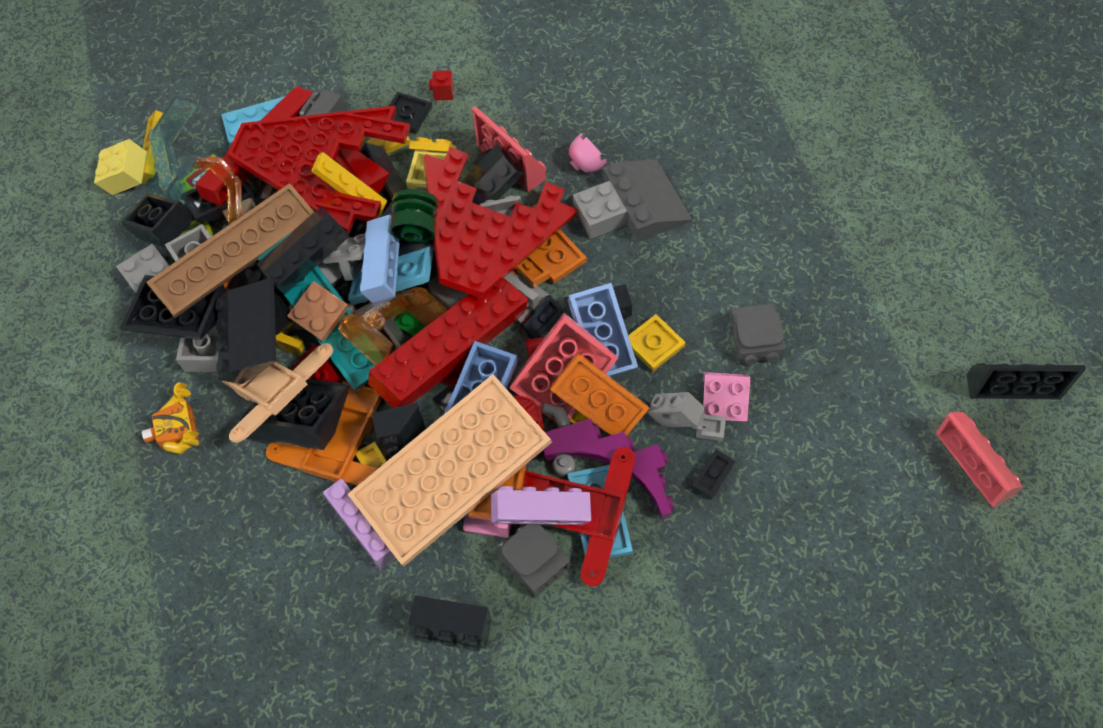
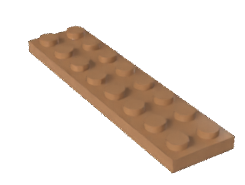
[147,183,314,318]

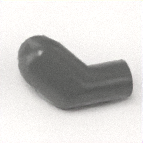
[542,403,570,429]

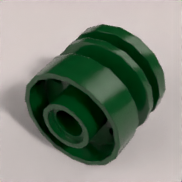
[389,189,439,243]

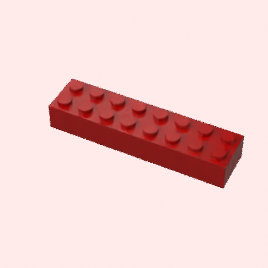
[368,278,529,408]

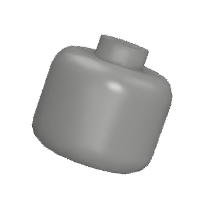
[552,454,575,479]

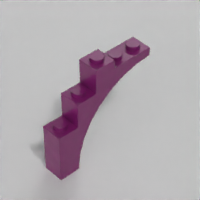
[543,418,674,520]

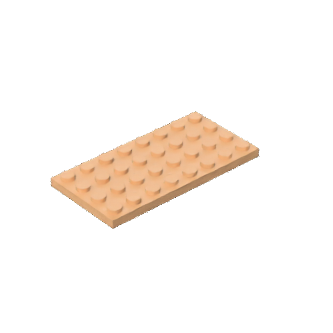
[348,374,552,566]

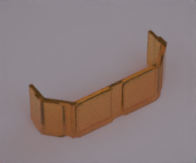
[191,157,242,225]

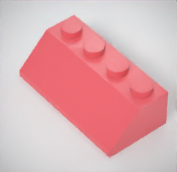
[936,412,1023,508]

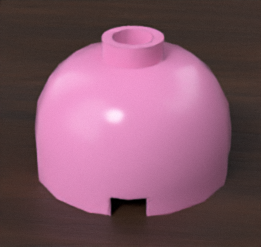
[569,133,608,173]

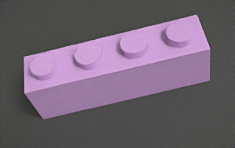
[323,478,396,570]
[491,486,591,525]

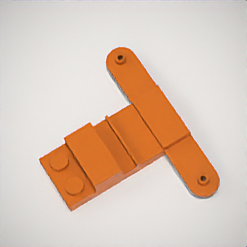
[266,381,382,486]

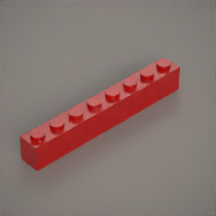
[195,86,314,206]

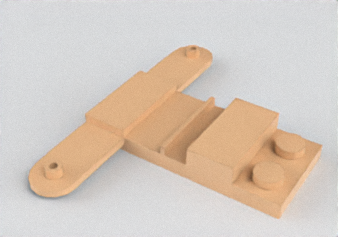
[222,343,333,443]

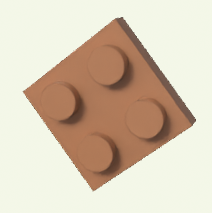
[287,281,350,342]

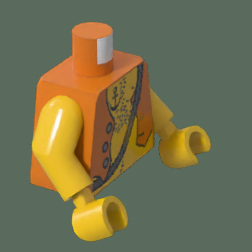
[142,383,199,454]

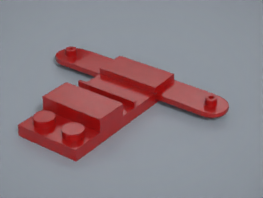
[523,447,636,587]

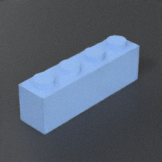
[360,215,400,303]

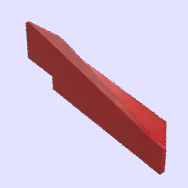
[335,148,389,193]

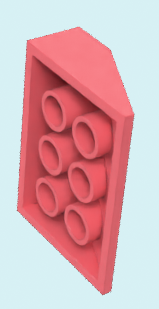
[472,106,546,192]
[509,313,618,422]

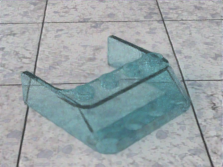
[149,96,212,205]

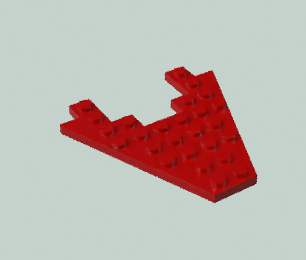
[227,106,410,234]
[423,147,578,298]

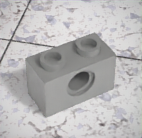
[647,392,705,428]

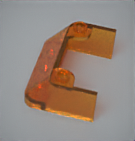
[339,287,448,366]

